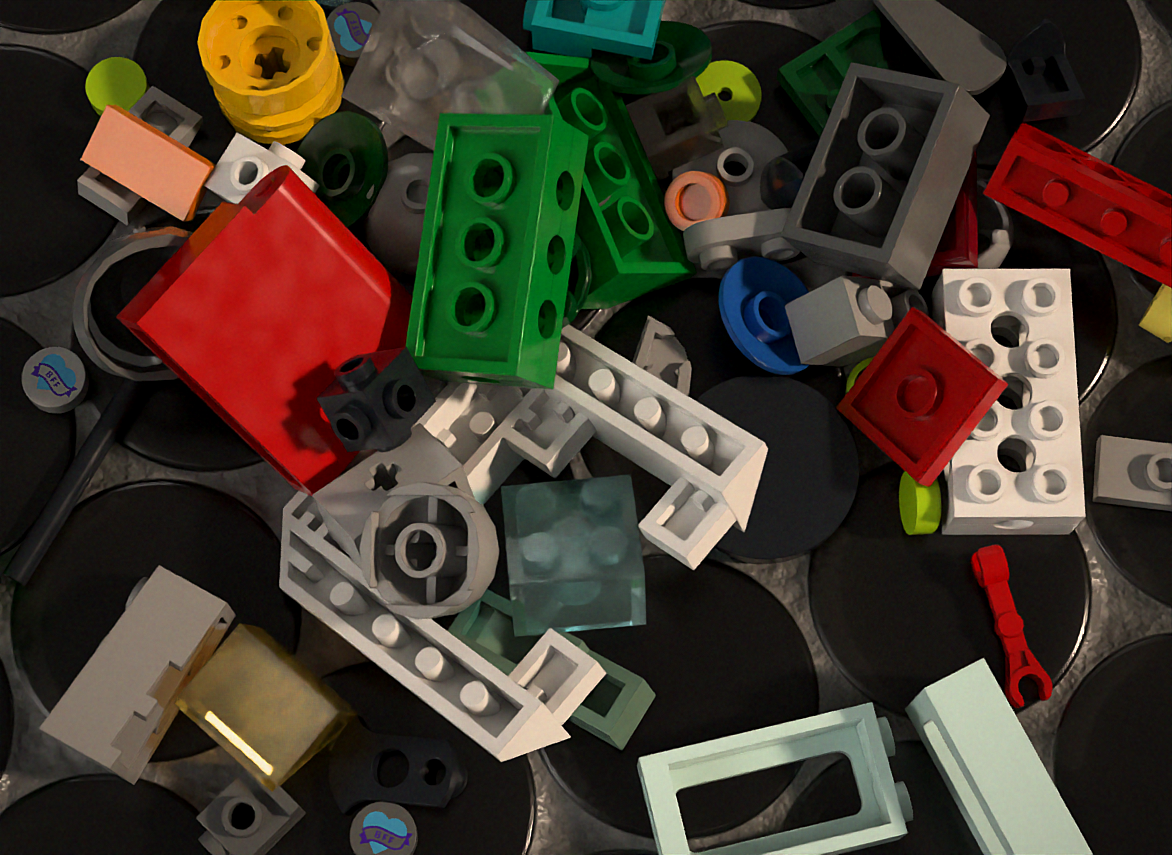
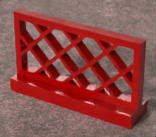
[983,122,1172,288]

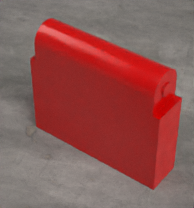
[116,165,413,497]

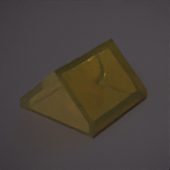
[174,623,358,792]

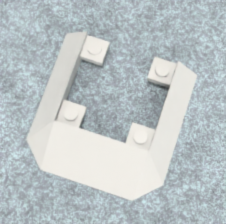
[279,324,768,762]

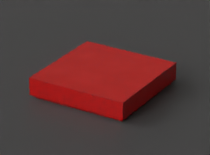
[836,306,1008,487]

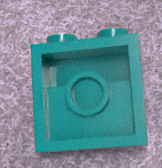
[523,0,666,60]

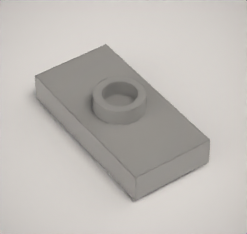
[1092,435,1172,511]

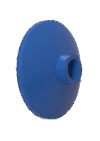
[719,257,810,375]

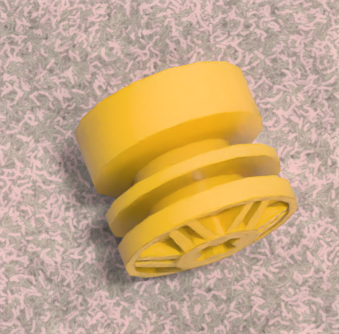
[197,0,344,145]

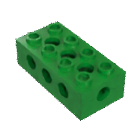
[405,113,589,389]

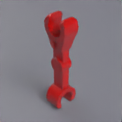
[971,544,1052,708]

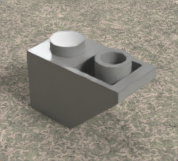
[784,275,929,367]

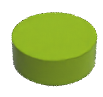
[85,57,150,116]
[899,471,941,535]

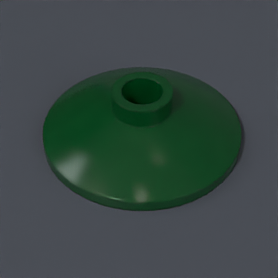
[590,21,712,95]
[296,111,388,230]

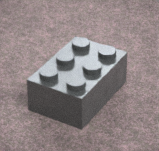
[781,62,990,290]

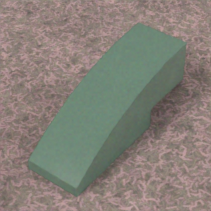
[448,589,656,751]

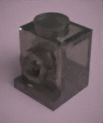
[626,76,729,182]

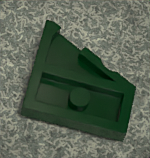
[776,10,889,138]

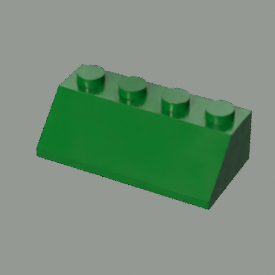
[478,52,697,309]

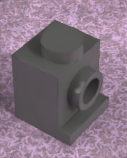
[196,759,306,855]

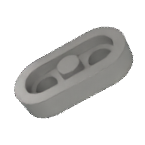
[683,208,800,271]

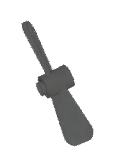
[835,0,1007,96]

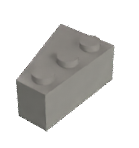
[39,565,236,785]

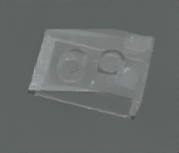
[341,0,559,151]

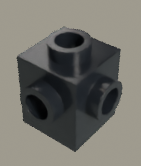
[316,347,436,453]

